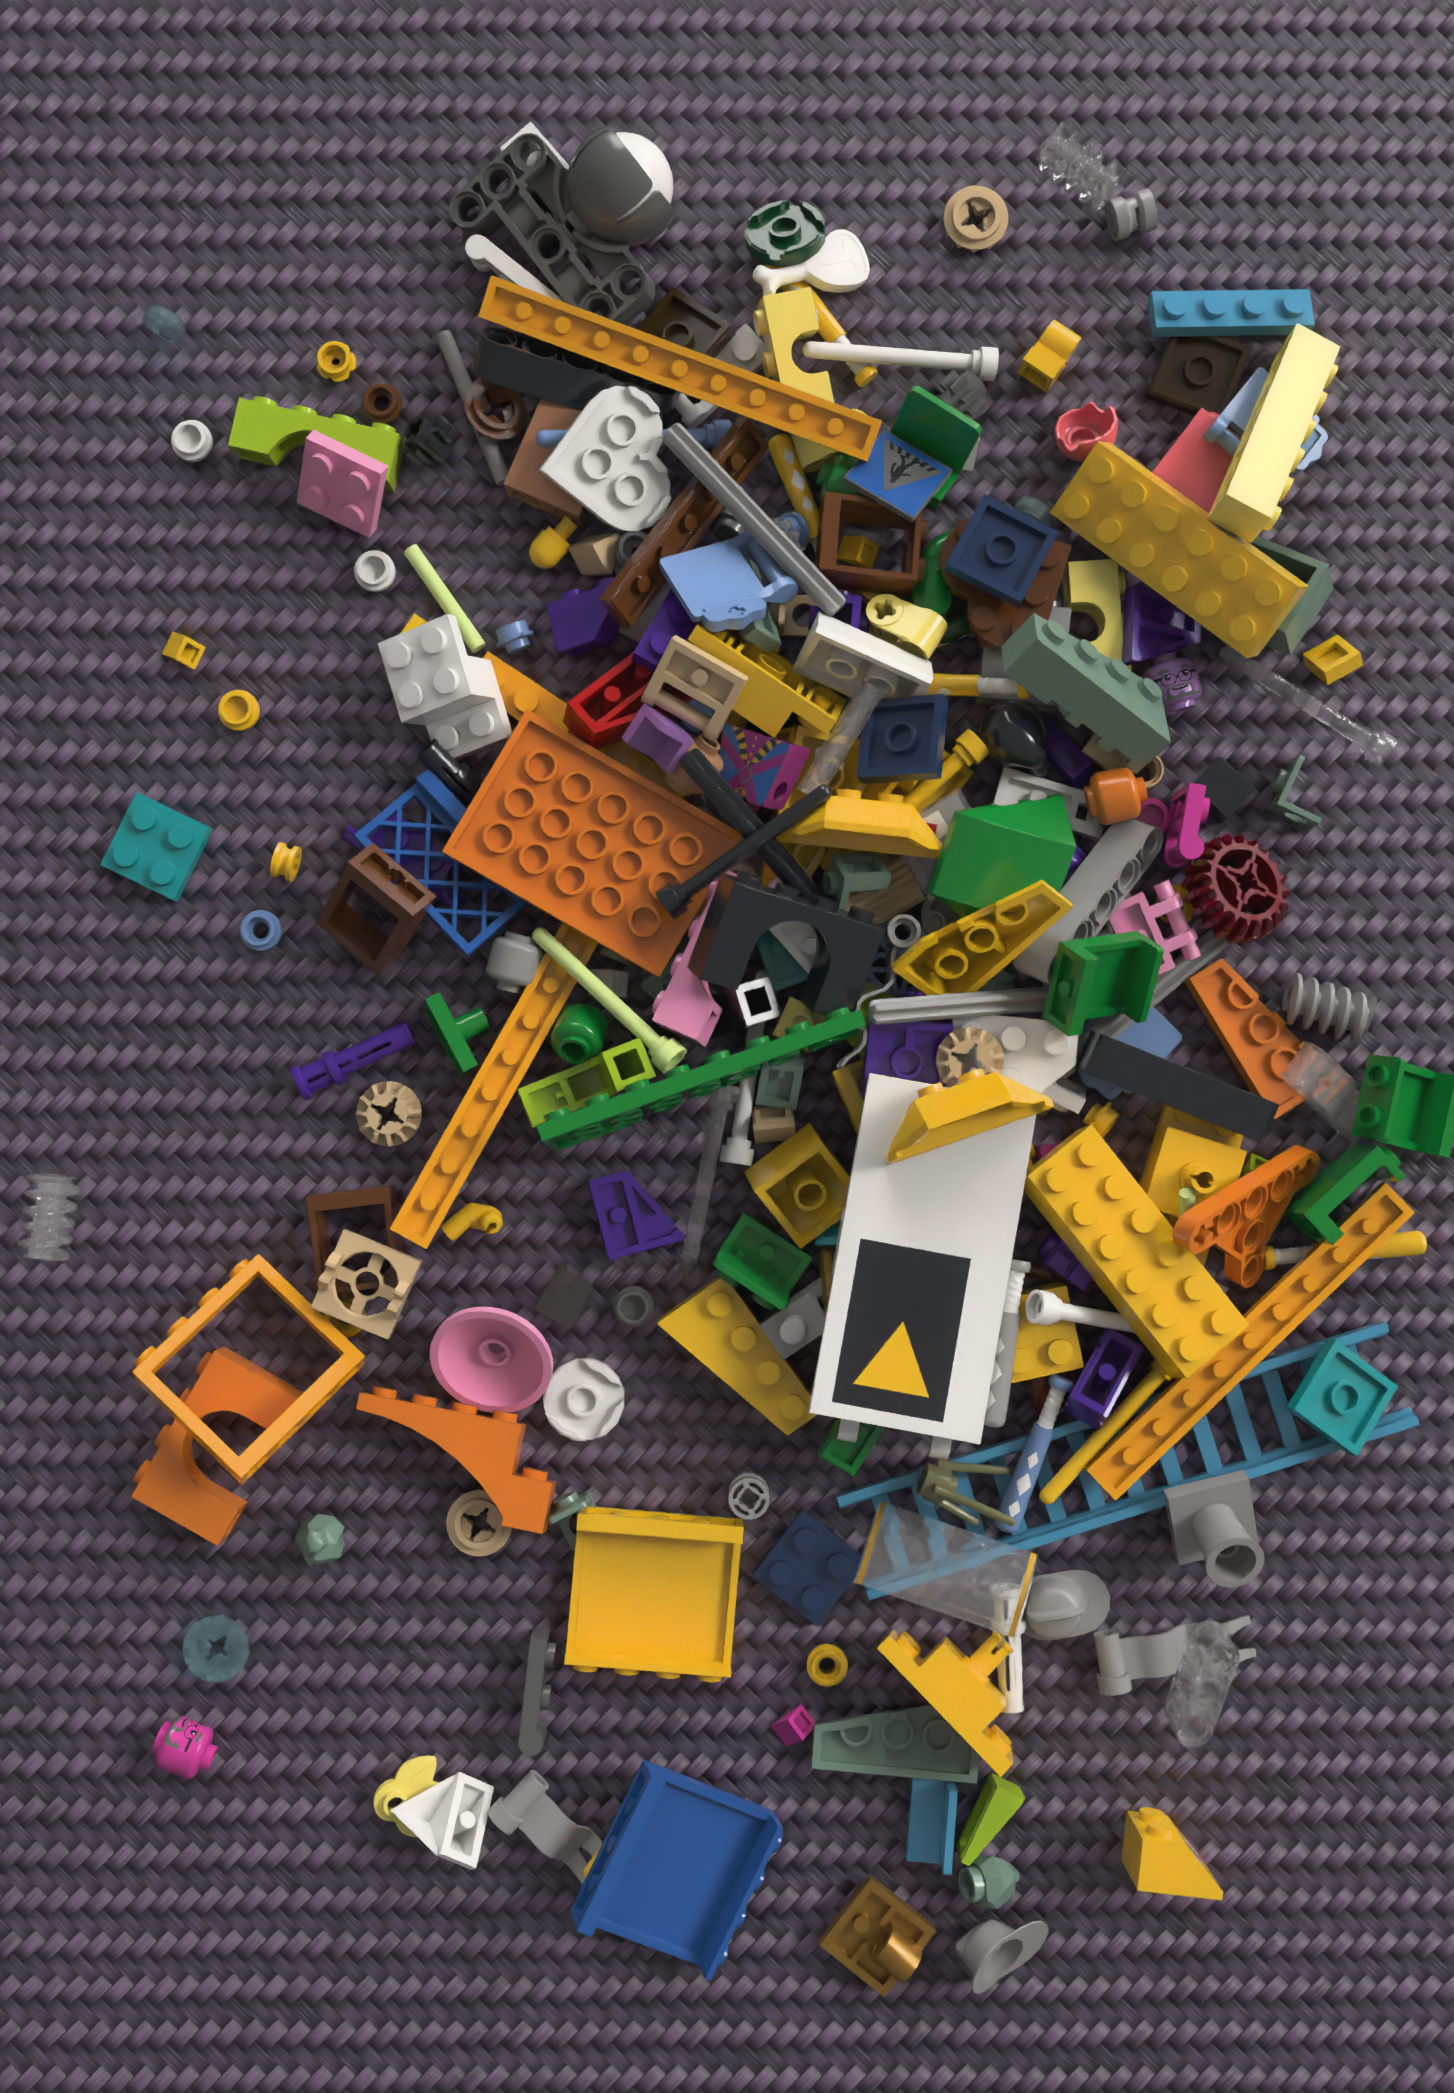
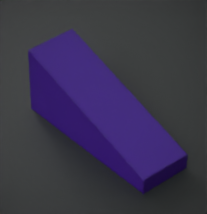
[1041,712,1094,789]

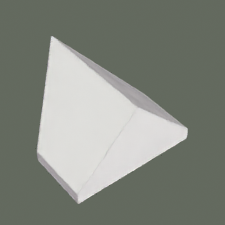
[390,1772,494,1870]

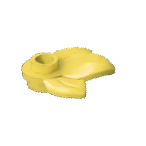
[373,1755,439,1837]

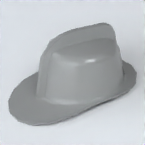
[1022,1570,1110,1641]
[956,1919,1048,1994]

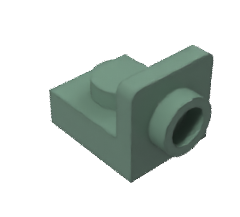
[822,852,892,910]
[755,1050,805,1111]

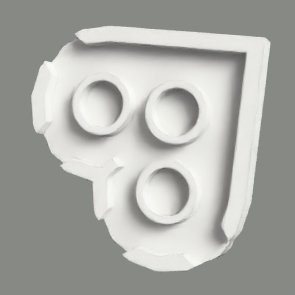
[539,386,671,532]

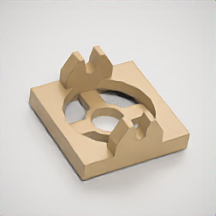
[311,1229,422,1339]

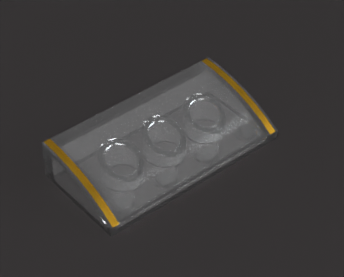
[854,1501,1038,1638]

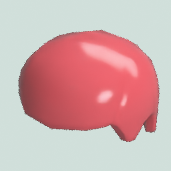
[1054,401,1118,462]

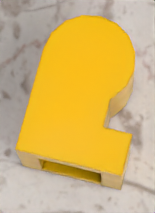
[1018,320,1082,393]

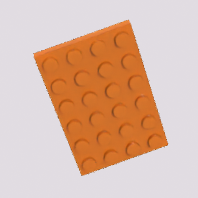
[442,709,742,978]

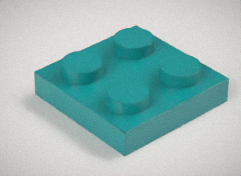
[100,792,213,902]
[1286,1338,1398,1456]

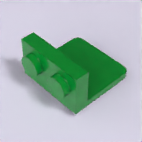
[890,386,982,510]
[713,1211,813,1310]

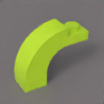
[516,1037,656,1128]

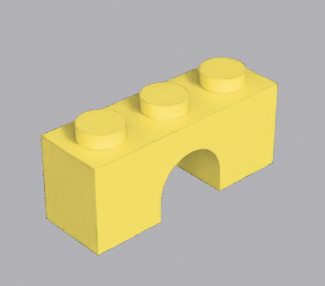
[753,287,834,403]
[1062,559,1131,671]

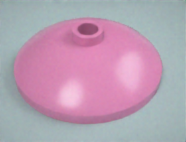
[430,1307,553,1413]

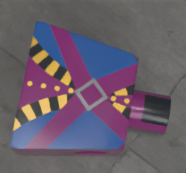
[719,723,810,815]

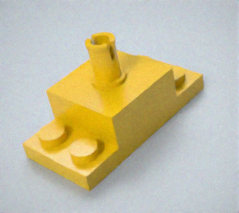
[687,621,847,739]
[1140,1104,1247,1266]
[877,1629,1014,1777]

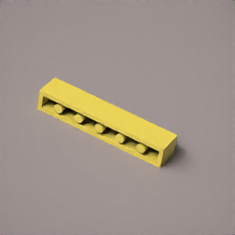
[1207,323,1340,543]

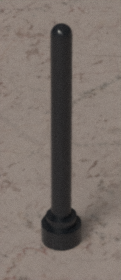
[655,784,832,919]

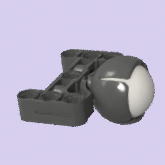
[449,126,676,326]

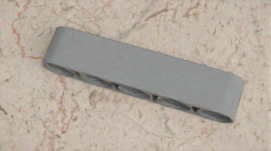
[1013,819,1163,985]

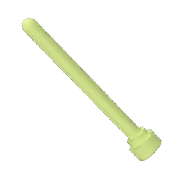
[532,927,687,1074]

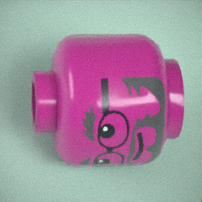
[151,1716,218,1779]

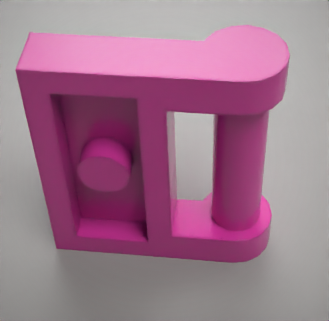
[1162,783,1210,869]

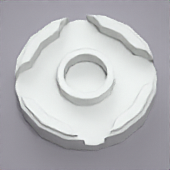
[543,1358,624,1441]

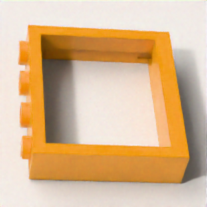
[132,1254,365,1485]

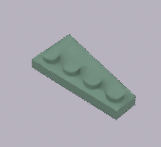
[811,1704,979,1784]

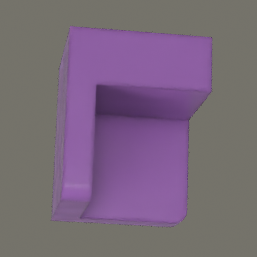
[621,703,694,774]

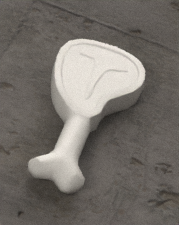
[752,230,870,296]

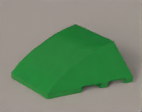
[927,794,1076,918]

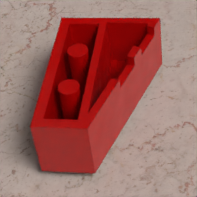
[563,652,694,750]

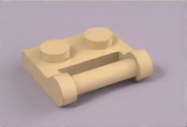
[641,635,749,743]

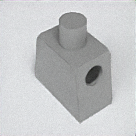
[759,1277,826,1359]

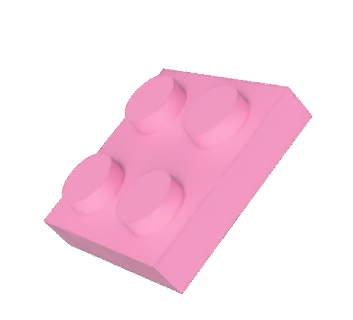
[297,430,388,538]

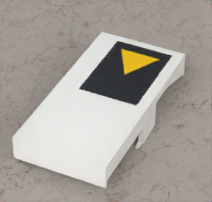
[808,1073,1036,1460]

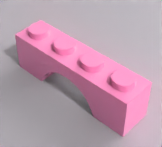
[652,871,737,1047]

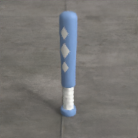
[995,1374,1074,1533]

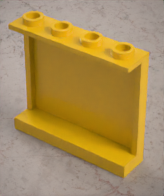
[564,1506,744,1682]

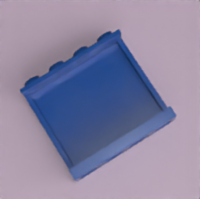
[570,1759,783,1981]

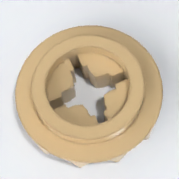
[943,186,1008,253]
[936,1027,1004,1087]
[355,1081,422,1147]
[446,1488,512,1556]

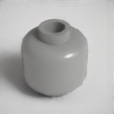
[486,931,544,994]

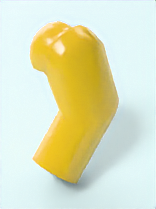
[441,1202,503,1241]

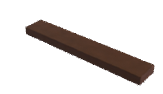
[599,416,769,629]

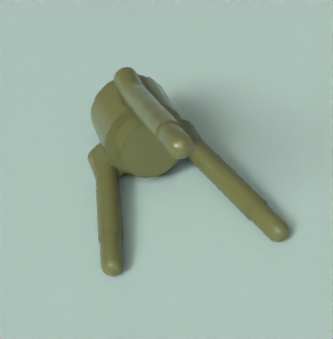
[916,1458,1016,1526]

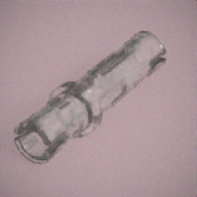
[796,680,884,795]

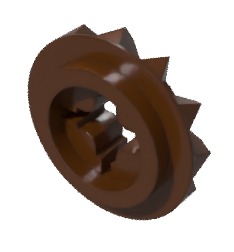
[462,379,527,443]

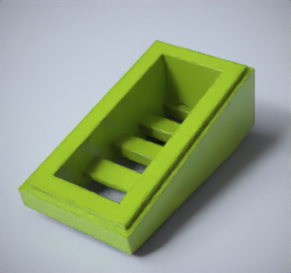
[956,1773,1025,1866]

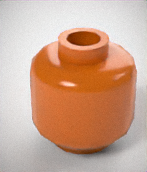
[1084,766,1148,825]

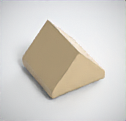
[568,533,620,577]
[752,1105,795,1144]

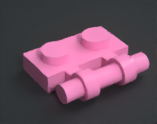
[1108,879,1201,975]

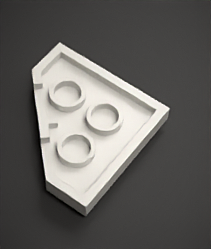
[947,1015,1079,1093]

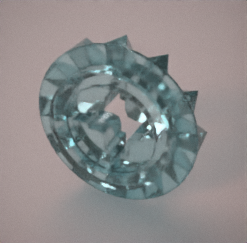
[183,1614,250,1682]

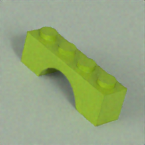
[228,396,405,493]

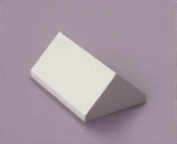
[792,612,933,703]

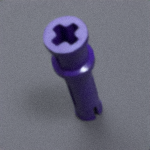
[291,1020,416,1101]

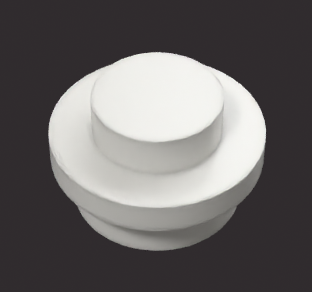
[171,420,213,462]
[354,550,396,592]

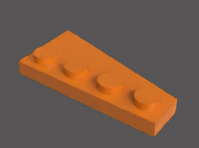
[1184,958,1340,1120]

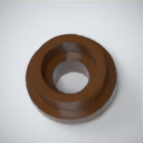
[361,383,403,425]

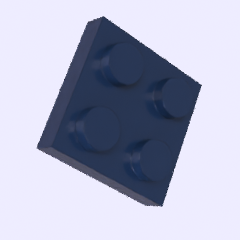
[944,494,1058,608]
[856,694,948,784]
[752,1508,864,1627]

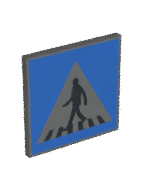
[842,429,953,523]

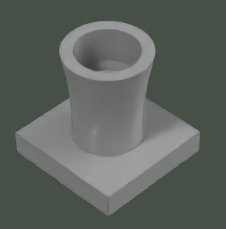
[1163,1470,1264,1588]

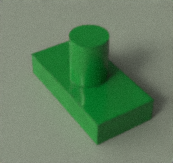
[421,992,490,1077]

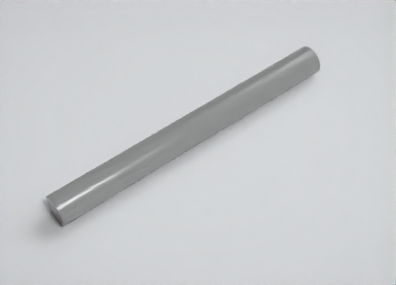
[436,330,508,486]

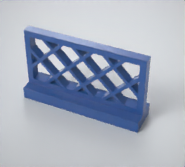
[354,769,531,958]

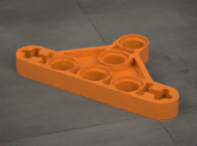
[1172,1145,1320,1288]

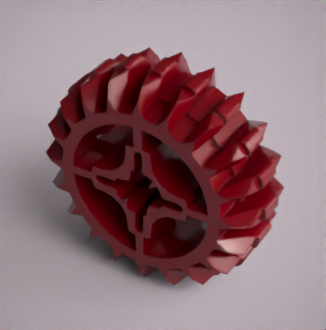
[1180,834,1291,944]

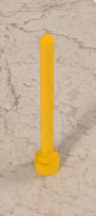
[843,729,989,853]
[1039,1356,1178,1504]

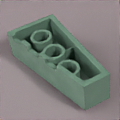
[1001,613,1171,774]

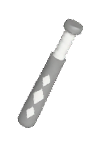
[984,1259,1031,1428]

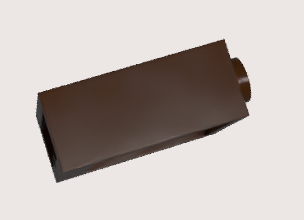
[815,491,928,597]
[316,843,436,976]
[306,1185,403,1300]

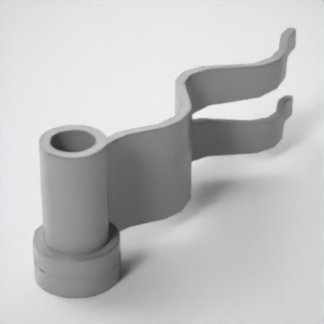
[836,914,921,1069]
[1094,1615,1256,1696]
[488,1770,603,1885]

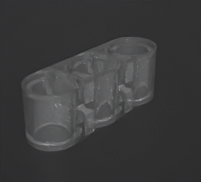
[1280,1042,1362,1143]
[1164,1620,1240,1748]

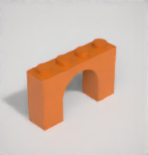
[131,1346,304,1546]

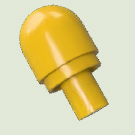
[529,516,578,569]

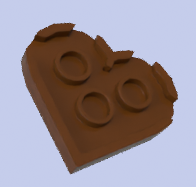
[938,518,1072,653]

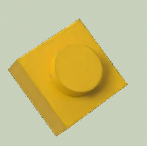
[1303,635,1363,685]

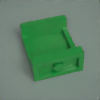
[1042,931,1164,1037]
[1351,1054,1454,1158]
[1284,1144,1406,1245]

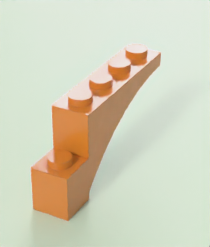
[356,1386,557,1534]

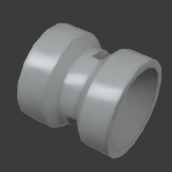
[1105,188,1158,241]
[729,1471,769,1520]

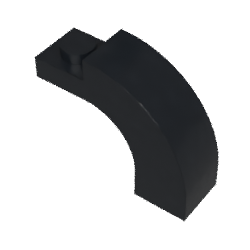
[630,976,781,1058]

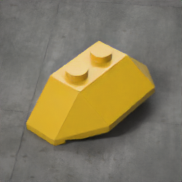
[780,788,943,859]
[884,1068,1054,1166]

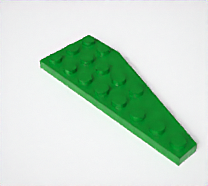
[536,1007,866,1153]

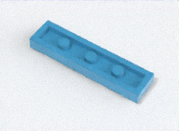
[1147,289,1315,337]

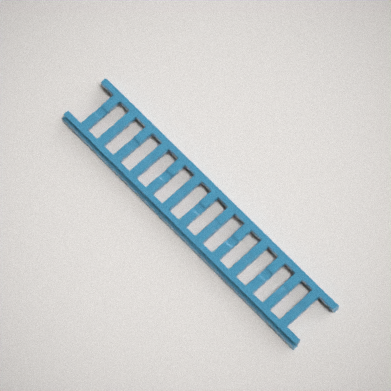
[836,1321,1420,1600]

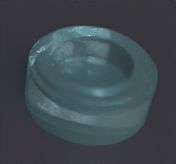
[142,305,186,343]
[1013,496,1054,527]

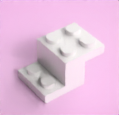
[378,614,513,761]

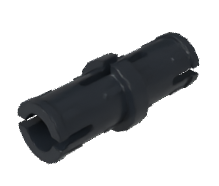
[417,738,481,806]

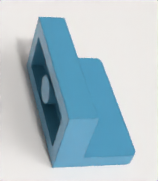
[905,1778,957,1875]

